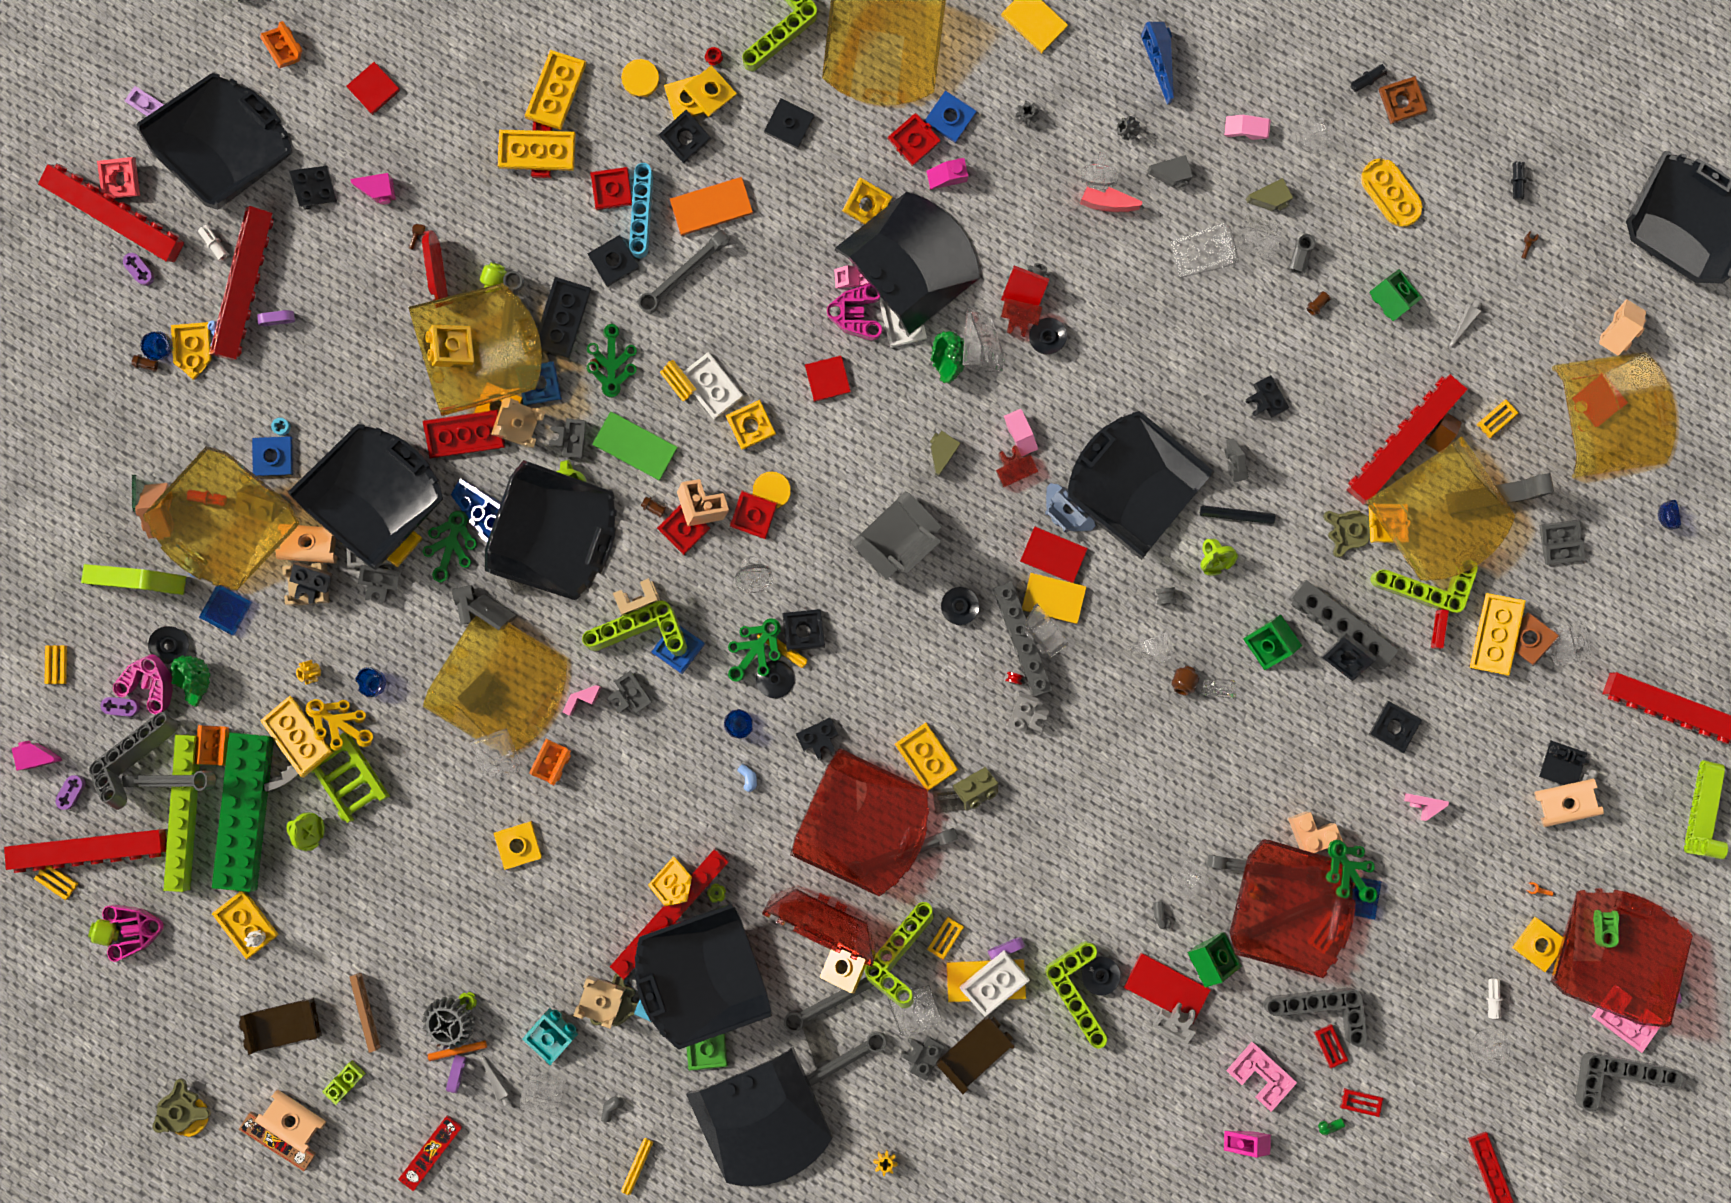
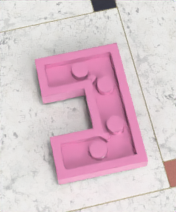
[1591,985,1664,1053]
[1226,1042,1297,1112]

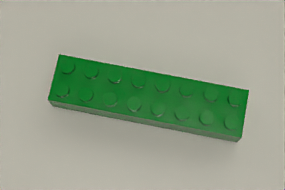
[212,733,274,892]

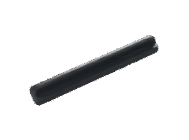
[1199,505,1276,524]

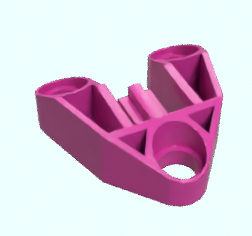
[827,284,882,340]
[113,654,173,715]
[102,904,164,962]

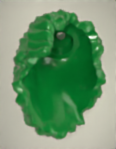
[930,331,969,384]
[170,655,210,707]

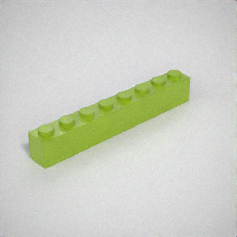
[163,735,200,892]

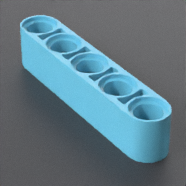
[629,163,653,259]

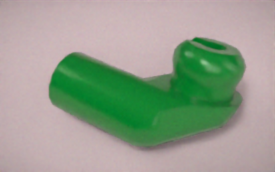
[1318,1118,1345,1135]

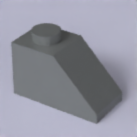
[1147,155,1193,188]

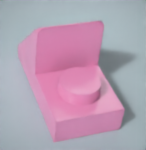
[1404,794,1449,821]

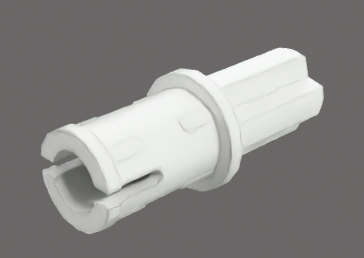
[199,225,229,261]
[245,930,266,947]
[1486,978,1503,1019]

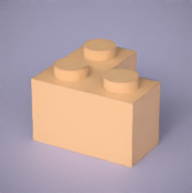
[1599,299,1646,356]
[677,479,729,526]
[1288,811,1343,856]

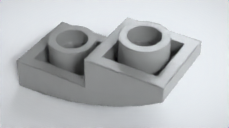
[264,765,300,792]

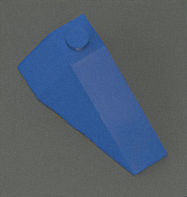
[1141,21,1174,105]
[451,478,501,542]

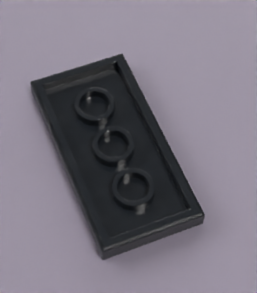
[532,277,592,360]

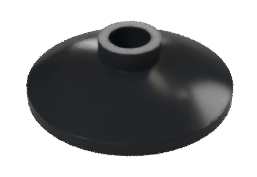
[1029,318,1067,355]
[941,587,979,625]
[148,626,189,664]
[756,660,794,698]
[1082,956,1121,995]

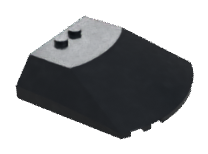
[136,73,292,210]
[1626,151,1731,284]
[835,192,980,337]
[1067,411,1214,560]
[288,424,443,570]
[485,460,617,600]
[635,903,773,1050]
[686,1047,833,1186]

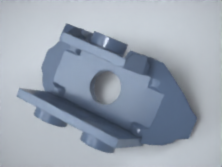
[1045,483,1096,533]

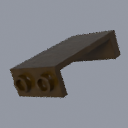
[239,997,322,1055]
[936,1015,1015,1095]

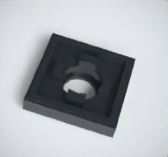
[658,110,712,164]
[587,235,639,287]
[782,609,825,652]
[1322,633,1377,681]
[1369,701,1422,753]

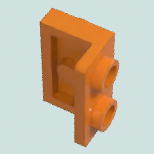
[260,21,302,69]
[195,725,229,765]
[529,738,571,786]

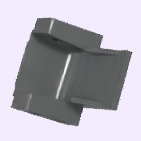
[850,491,942,580]

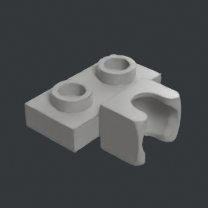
[1007,692,1049,733]
[1153,1003,1197,1044]

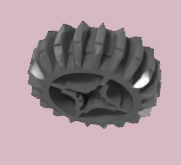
[422,996,475,1050]

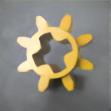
[296,660,321,685]
[873,1149,898,1176]

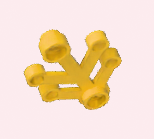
[306,699,373,751]

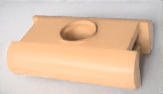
[276,524,338,564]
[1534,779,1604,827]
[255,1090,327,1154]

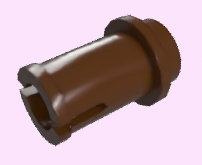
[1306,291,1331,316]
[131,354,159,372]
[641,496,666,518]

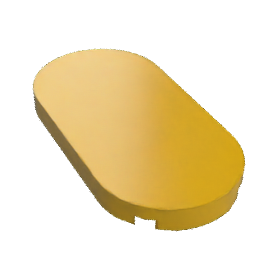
[1361,159,1422,227]

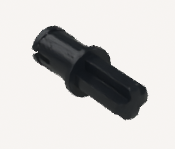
[1350,64,1387,92]
[1511,161,1527,201]

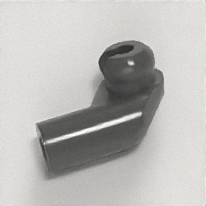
[1153,902,1171,930]
[601,1096,624,1122]

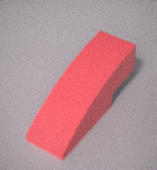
[1080,186,1142,212]

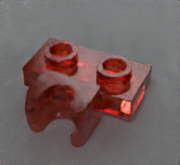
[1001,298,1043,337]
[996,445,1039,488]

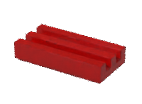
[1431,609,1449,649]
[1314,1024,1349,1068]
[1340,1088,1383,1117]

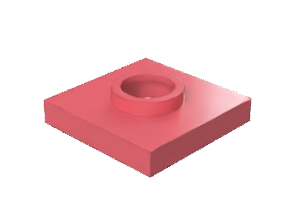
[97,157,140,199]

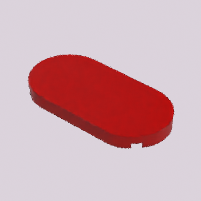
[422,230,448,306]

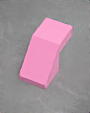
[1224,115,1271,140]
[834,265,869,288]
[1004,409,1038,457]
[563,685,602,716]

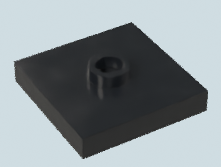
[764,98,815,149]

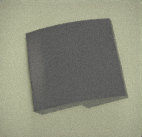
[1539,520,1585,565]
[467,594,517,630]

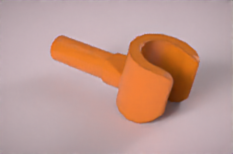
[1526,882,1553,896]

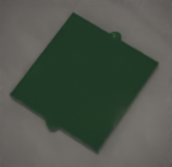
[132,474,137,512]

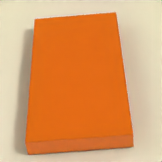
[670,177,753,236]

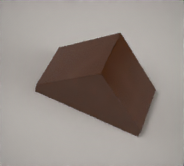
[1425,413,1462,454]

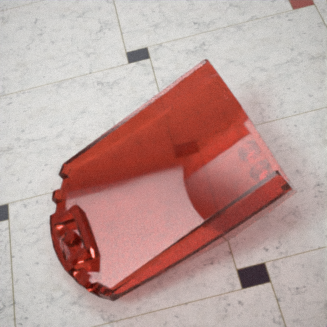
[790,749,929,896]
[1229,839,1355,978]
[762,885,876,967]
[1550,888,1693,1027]

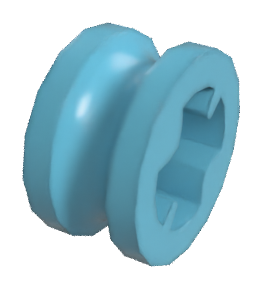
[271,418,291,436]

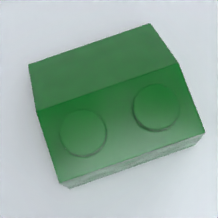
[1369,269,1423,321]
[1243,614,1302,670]
[1187,932,1242,988]

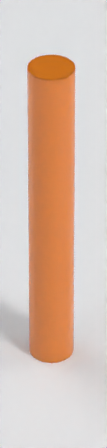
[428,1040,487,1061]

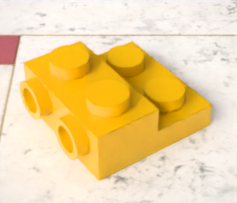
[426,325,474,367]

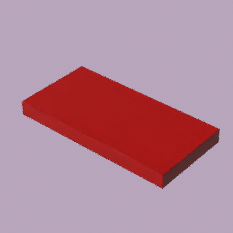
[422,409,506,459]
[1123,953,1211,1024]

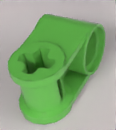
[1593,910,1619,948]

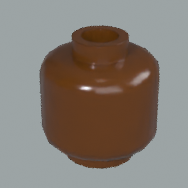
[1171,666,1200,696]

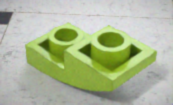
[322,1060,366,1105]

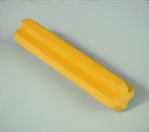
[757,633,808,668]
[621,1138,653,1195]

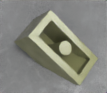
[1245,178,1293,211]
[930,430,961,477]

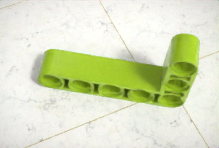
[742,0,817,71]
[1370,559,1478,614]
[81,564,187,595]
[582,601,687,656]
[1684,760,1728,860]
[865,902,934,1008]
[1045,941,1107,1049]

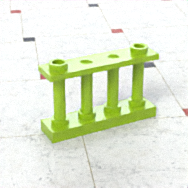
[311,732,390,823]

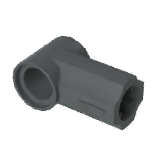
[1288,234,1315,274]
[452,585,478,625]

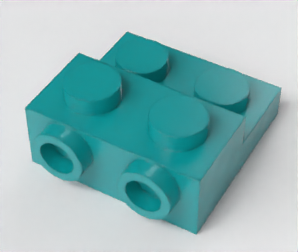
[522,1008,578,1065]

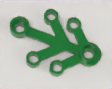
[586,324,637,398]
[423,511,477,583]
[728,618,782,682]
[1326,840,1377,903]

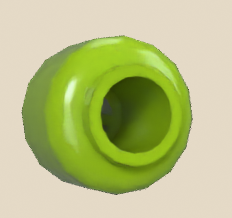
[480,262,507,292]
[88,919,120,946]

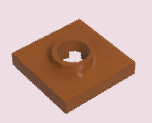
[1378,76,1428,124]
[1515,612,1559,666]

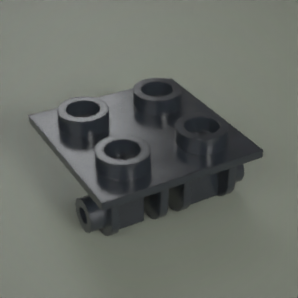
[289,166,337,210]
[1539,740,1590,785]

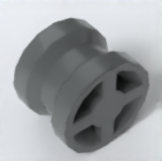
[1156,587,1177,605]

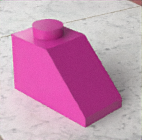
[926,158,968,190]
[350,173,396,205]
[12,740,62,771]
[1224,1130,1271,1158]

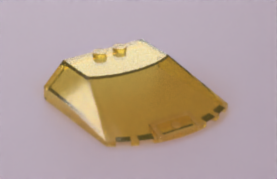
[822,0,946,105]
[408,283,542,416]
[1552,352,1677,478]
[1365,436,1515,581]
[143,446,300,590]
[423,616,567,757]

